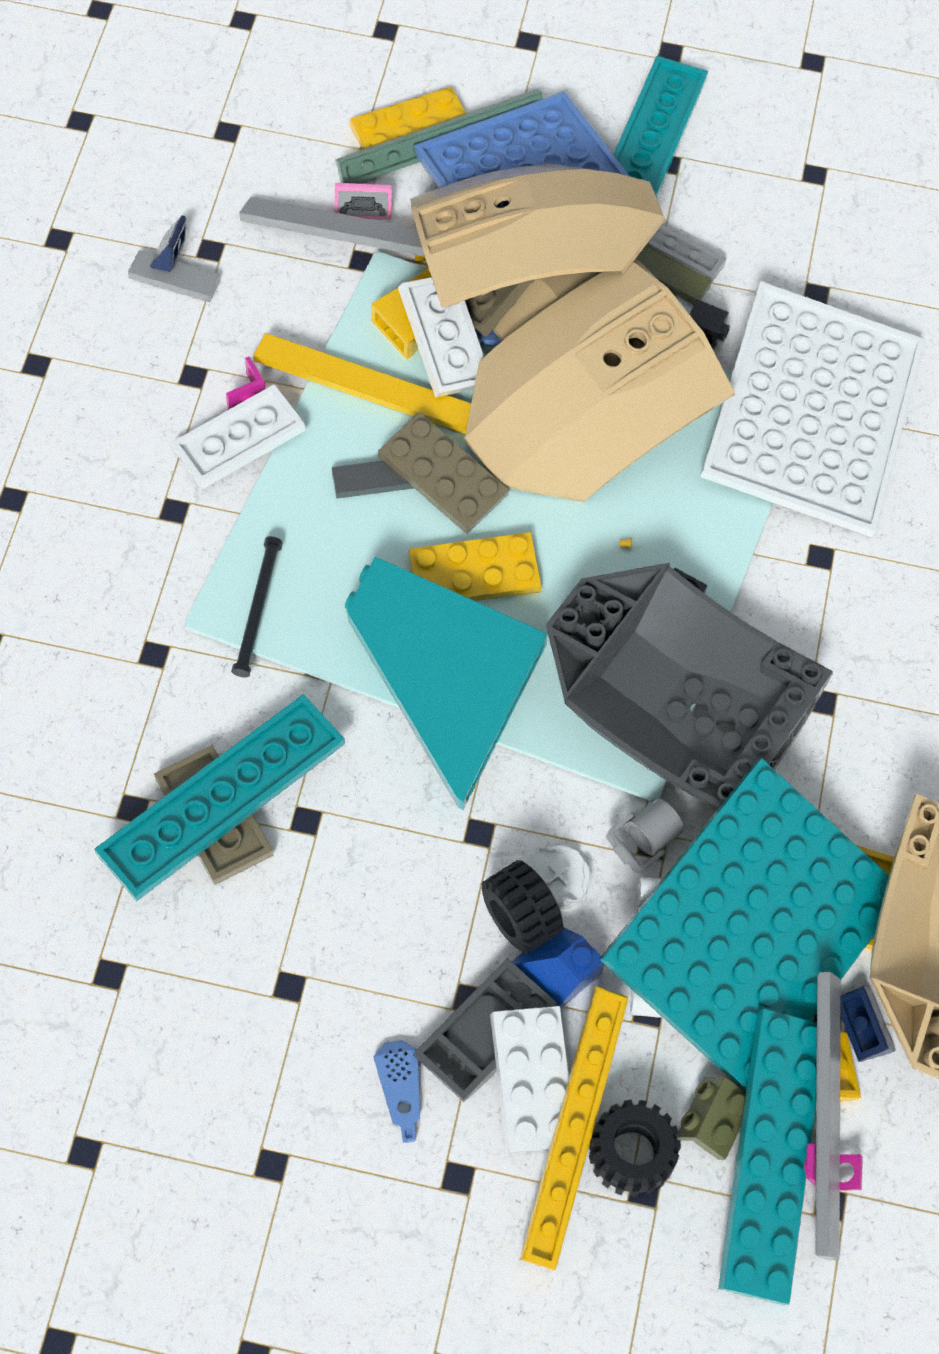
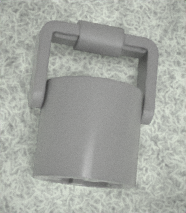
[606,798,684,873]

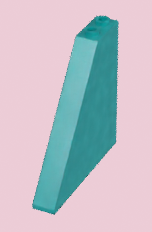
[345,557,547,810]

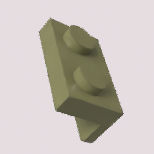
[677,1077,746,1160]

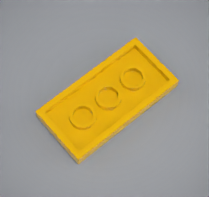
[350,87,467,150]
[409,532,542,601]

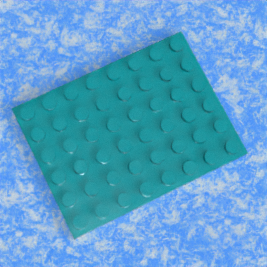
[599,758,889,1092]

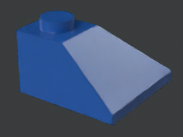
[512,927,604,1009]

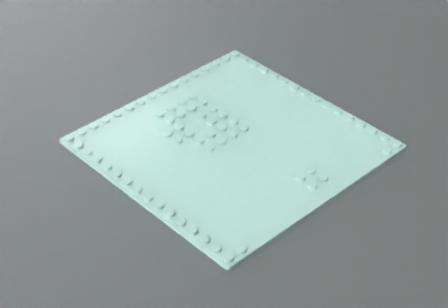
[185,252,773,802]

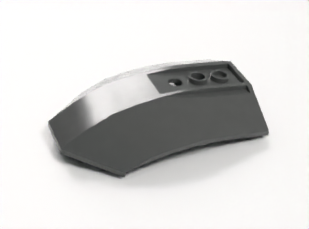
[546,563,833,809]

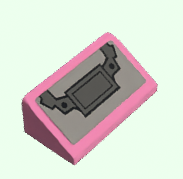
[335,183,392,220]

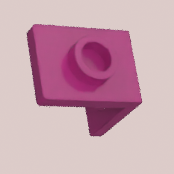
[226,356,265,410]
[804,1144,863,1191]

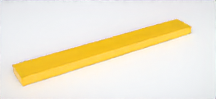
[253,333,471,435]
[519,986,629,1271]

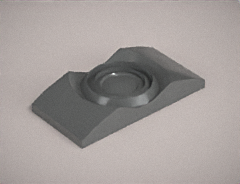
[413,958,557,1102]

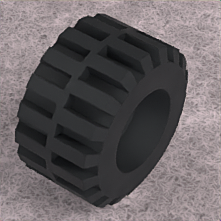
[481,860,564,954]
[589,1099,681,1197]

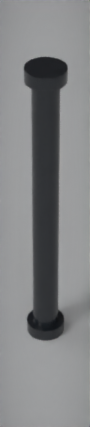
[231,536,283,678]

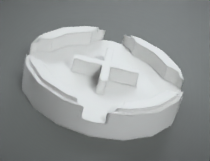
[528,844,591,909]

